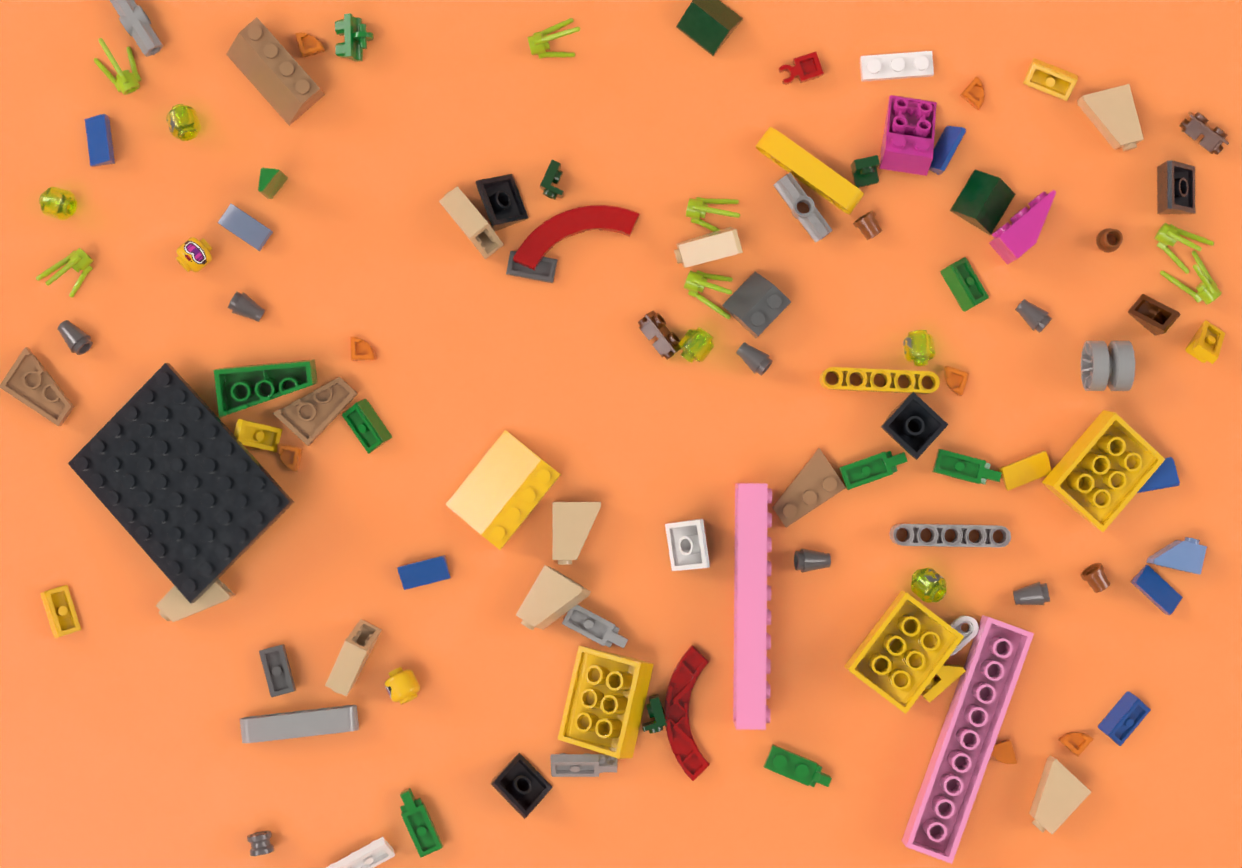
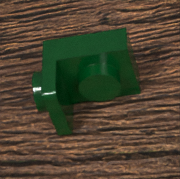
[851,155,880,188]
[540,160,564,200]
[642,694,667,734]

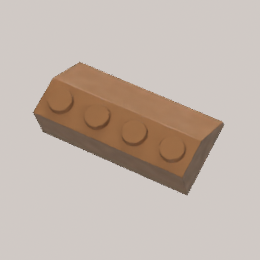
[226,17,325,126]

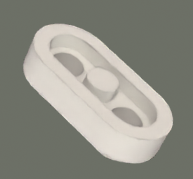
[950,615,979,656]

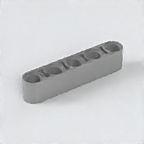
[889,524,1011,547]
[240,705,359,743]

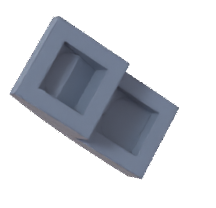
[218,203,273,251]

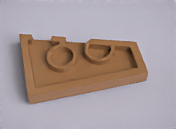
[0,347,74,427]
[273,377,358,446]
[772,448,846,527]

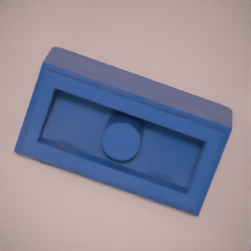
[85,114,115,167]
[929,126,966,175]
[1137,457,1180,493]
[397,555,451,590]
[1131,564,1183,616]
[1098,691,1150,746]

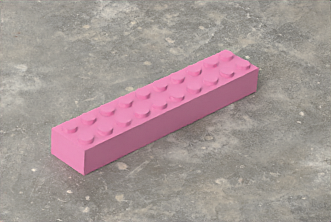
[733,483,772,730]
[902,615,1034,864]

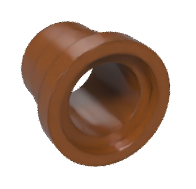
[853,211,882,240]
[1096,228,1123,253]
[1080,563,1110,593]

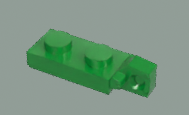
[932,449,1002,485]
[839,451,908,490]
[763,744,832,787]
[400,788,443,858]

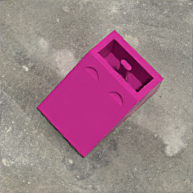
[879,95,937,176]
[989,190,1056,265]

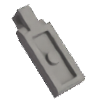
[562,604,628,648]
[551,753,618,777]

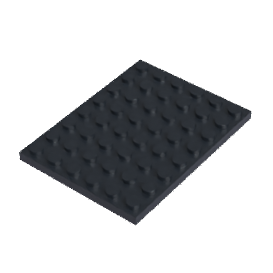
[68,363,294,603]

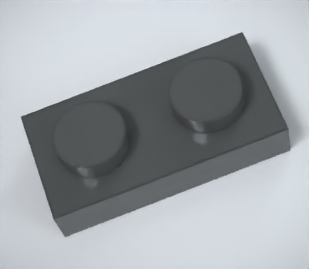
[259,644,296,698]

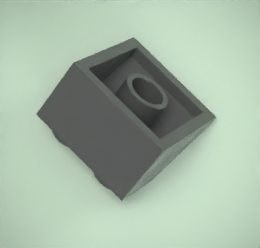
[722,271,791,338]

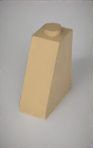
[1077,84,1144,151]
[439,186,504,260]
[674,227,743,268]
[552,502,601,565]
[516,565,591,630]
[156,579,235,622]
[325,619,382,696]
[1029,755,1091,835]

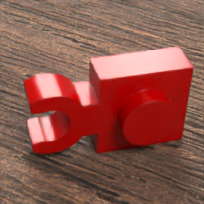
[778,52,824,85]

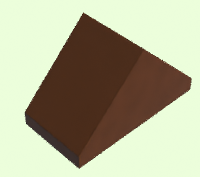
[1128,294,1181,336]

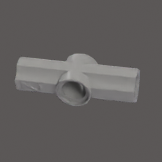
[110,0,164,57]
[773,173,833,243]

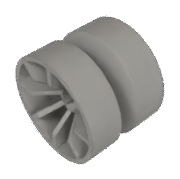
[1081,341,1135,391]

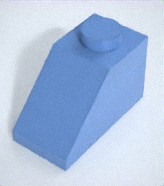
[1146,537,1207,575]

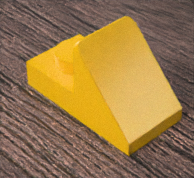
[1185,320,1225,364]
[234,419,283,452]
[921,664,966,703]

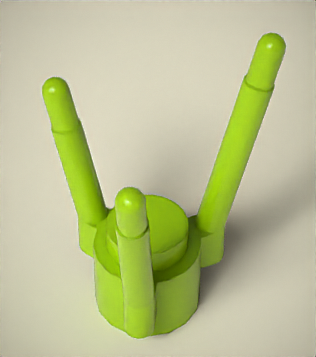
[528,18,580,59]
[94,38,142,95]
[686,197,740,232]
[1154,223,1214,274]
[36,247,93,298]
[1160,251,1222,305]
[684,270,733,319]

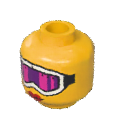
[176,237,212,273]
[384,667,420,705]

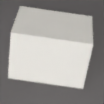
[665,519,710,571]

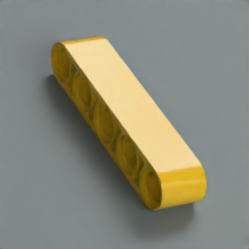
[755,127,864,214]
[819,367,940,394]

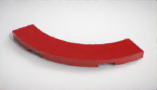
[513,205,640,270]
[664,645,710,781]

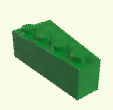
[214,359,317,418]

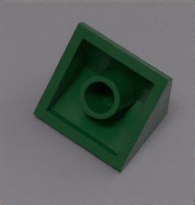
[676,0,743,56]
[950,170,1015,235]

